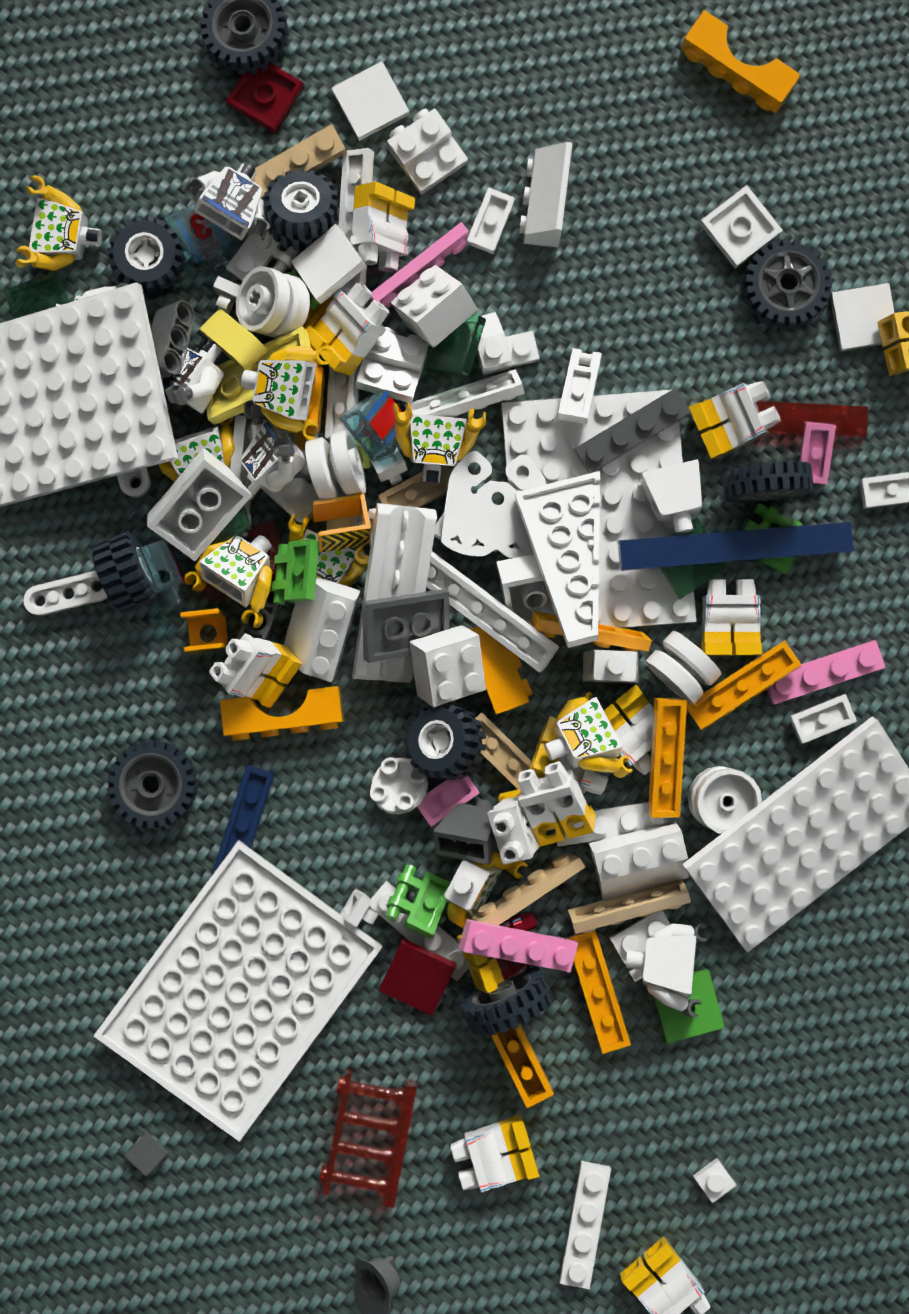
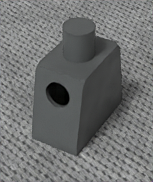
[433,800,496,864]

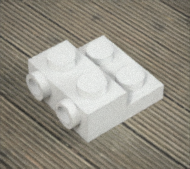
[387,108,468,195]
[355,327,429,403]

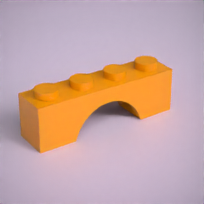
[681,10,801,114]
[220,686,344,741]

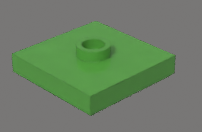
[654,969,725,1044]

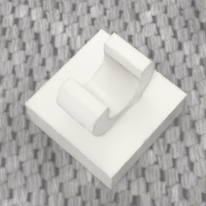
[213,276,240,314]
[369,445,408,486]
[340,888,378,927]

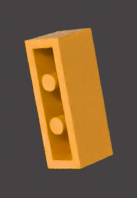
[470,626,532,715]
[491,1024,554,1108]

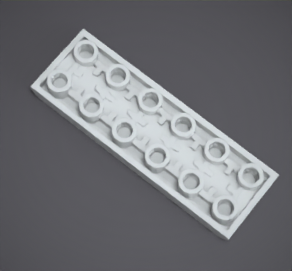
[352,503,437,683]

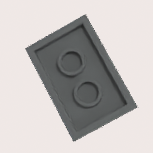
[362,589,449,663]

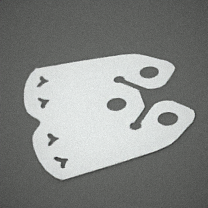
[441,451,546,558]

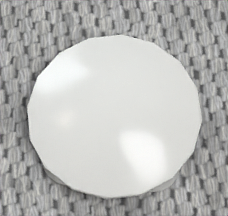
[370,757,428,815]

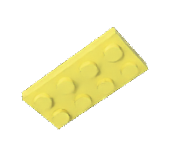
[206,326,316,425]

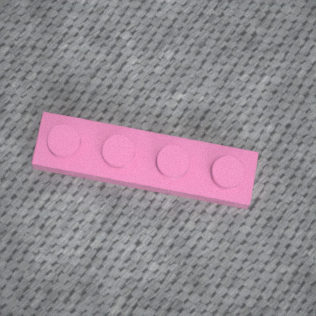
[370,222,469,308]
[767,640,885,705]
[459,919,578,972]

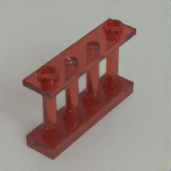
[319,1068,418,1208]

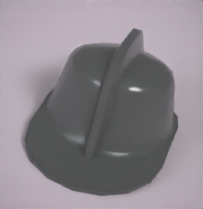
[354,1256,401,1314]

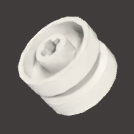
[236,266,310,338]
[305,430,366,500]
[645,631,722,705]
[688,766,762,834]

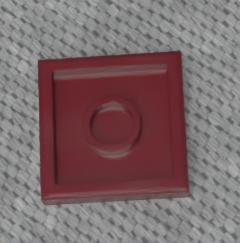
[225,62,305,134]
[378,938,457,1016]

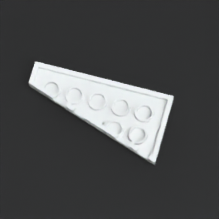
[515,471,600,648]

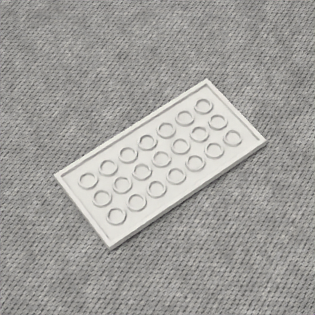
[682,717,909,953]

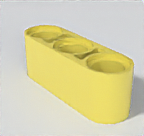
[199,308,268,371]

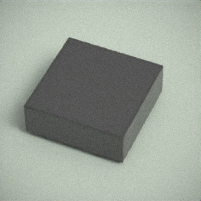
[125,1132,168,1176]

